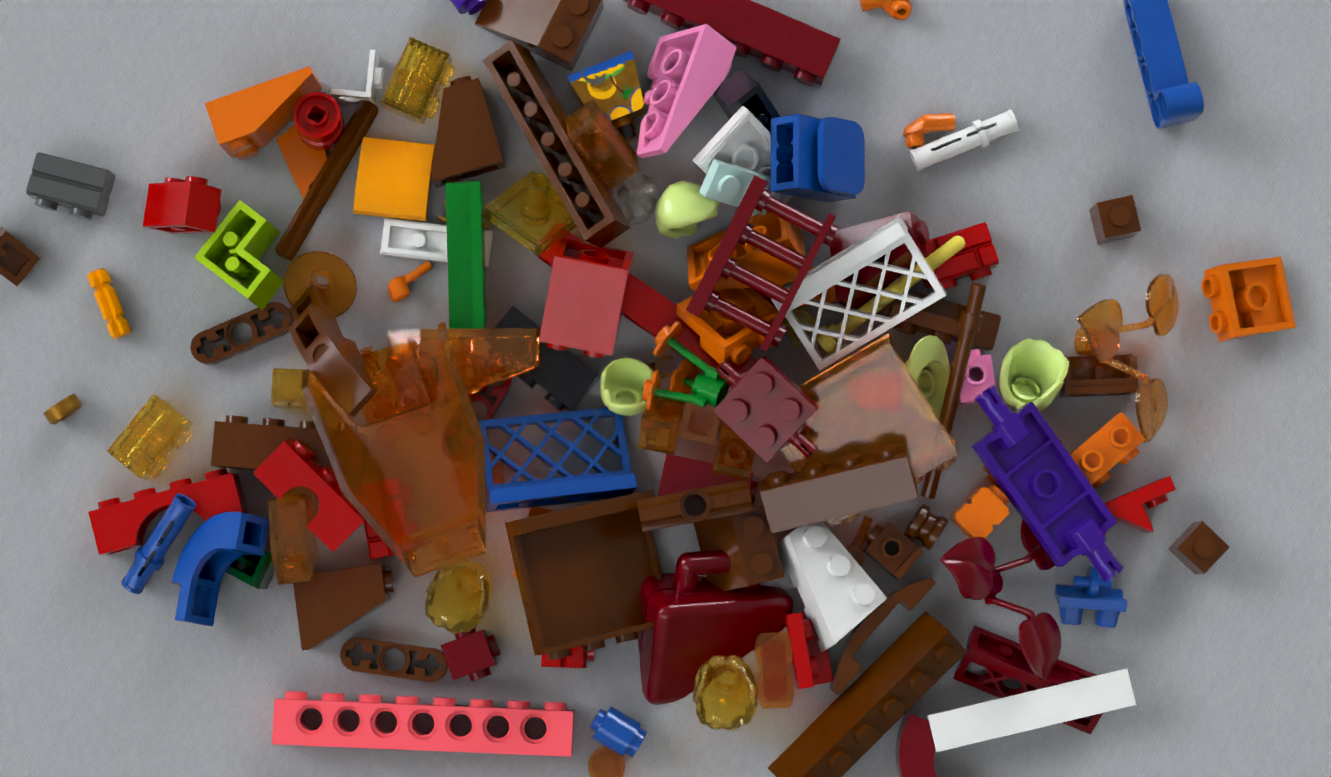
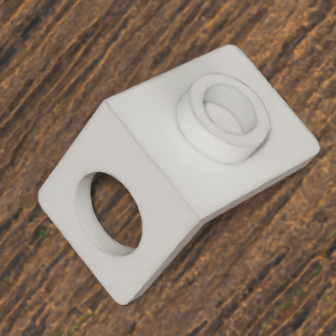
[329,49,384,104]

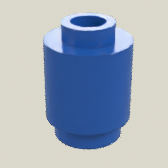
[589,706,647,757]

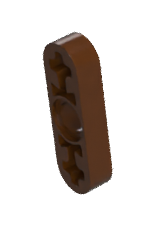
[190,302,294,365]
[340,638,448,682]

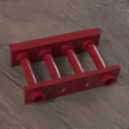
[686,175,839,352]

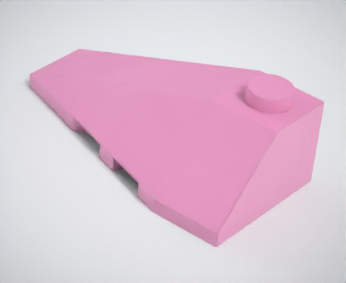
[637,24,737,158]

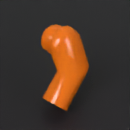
[859,0,912,20]

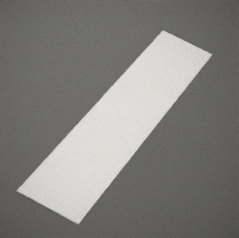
[928,668,1136,752]

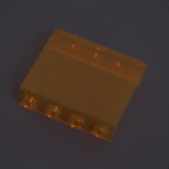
[781,333,960,527]

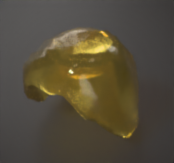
[425,557,494,634]
[693,655,758,731]

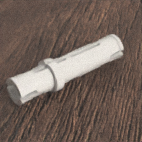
[909,109,1019,172]

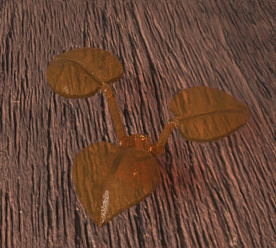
[1074,274,1179,443]

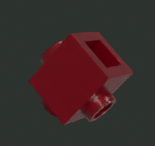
[441,625,501,682]

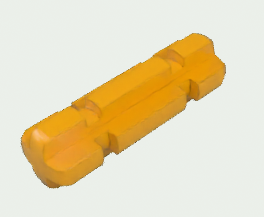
[87,268,131,339]

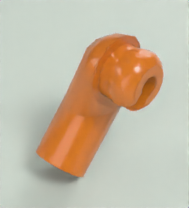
[903,113,955,149]

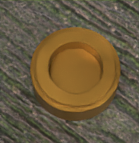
[43,393,82,425]

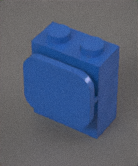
[771,114,865,202]

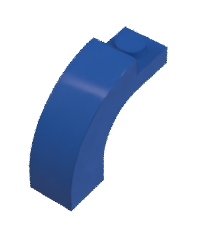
[172,512,270,626]

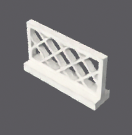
[771,216,947,370]

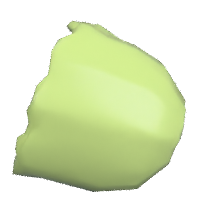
[654,180,720,239]
[999,338,1069,412]

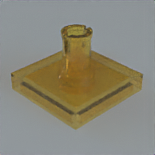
[483,171,577,256]

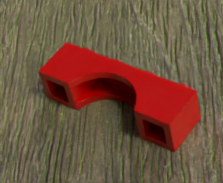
[88,468,249,556]

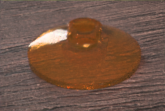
[283,251,357,318]

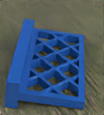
[475,407,637,513]

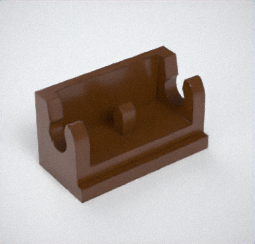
[1060,354,1140,398]

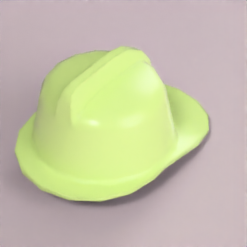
[901,335,951,420]

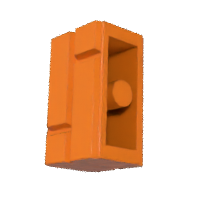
[949,485,1010,538]

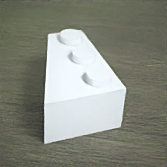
[776,521,887,652]

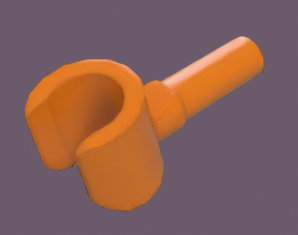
[388,261,433,302]

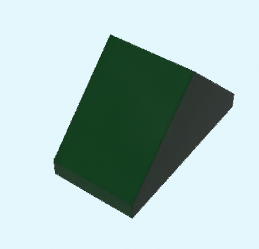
[226,548,282,589]

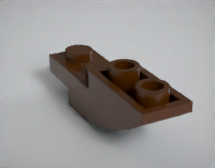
[288,284,377,417]

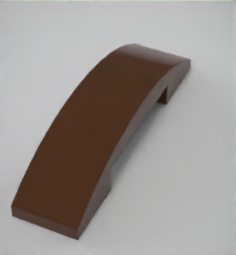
[830,578,936,695]

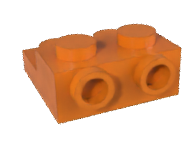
[1201,256,1296,342]
[676,288,778,365]

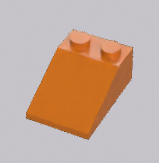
[205,66,322,160]
[687,202,808,290]

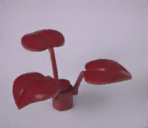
[940,520,1061,680]

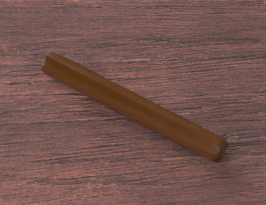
[275,100,378,261]

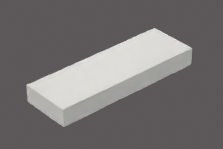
[380,218,494,268]

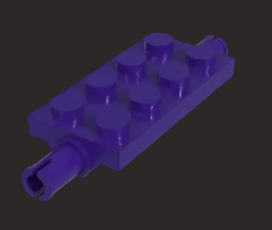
[971,385,1123,582]

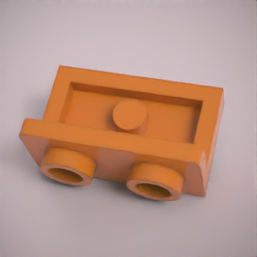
[1070,413,1146,489]

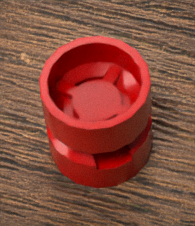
[293,92,345,151]

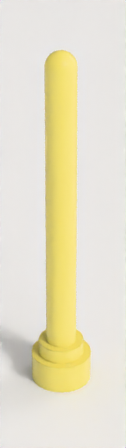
[816,236,965,355]

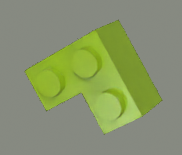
[194,200,285,310]

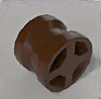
[904,504,949,550]

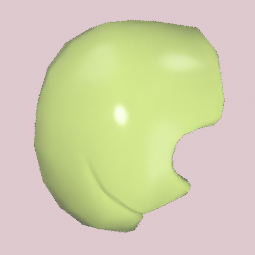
[600,357,653,416]

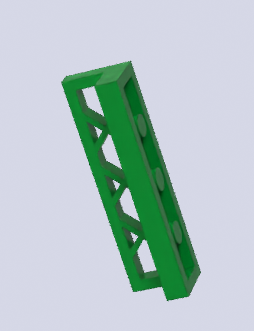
[445,181,487,330]

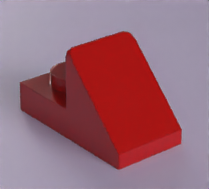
[1104,476,1176,533]

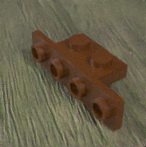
[858,285,1001,351]

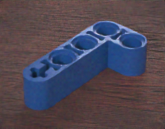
[1123,0,1204,129]

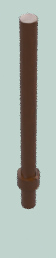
[921,283,987,499]

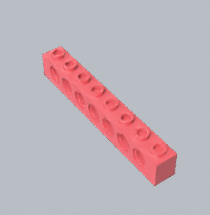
[272,691,575,757]

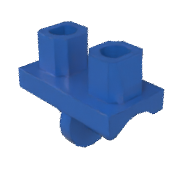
[1054,566,1127,628]

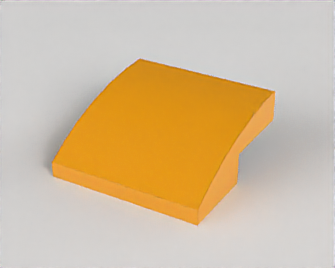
[353,137,435,221]

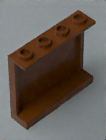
[505,489,663,660]

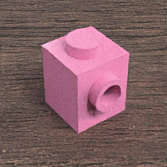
[950,349,996,406]

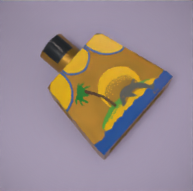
[567,51,645,145]

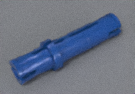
[121,493,196,594]

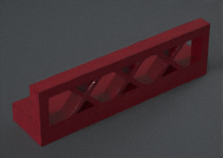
[953,625,1103,735]

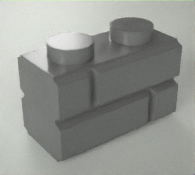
[26,152,115,220]

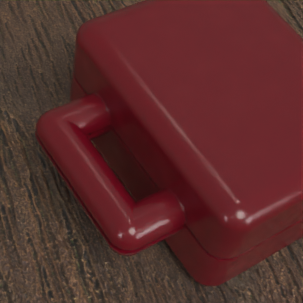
[637,550,794,705]

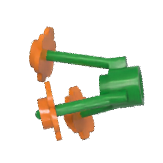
[641,321,730,412]

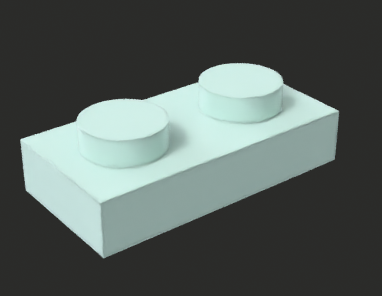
[699,158,775,215]

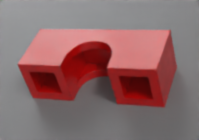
[253,438,369,552]

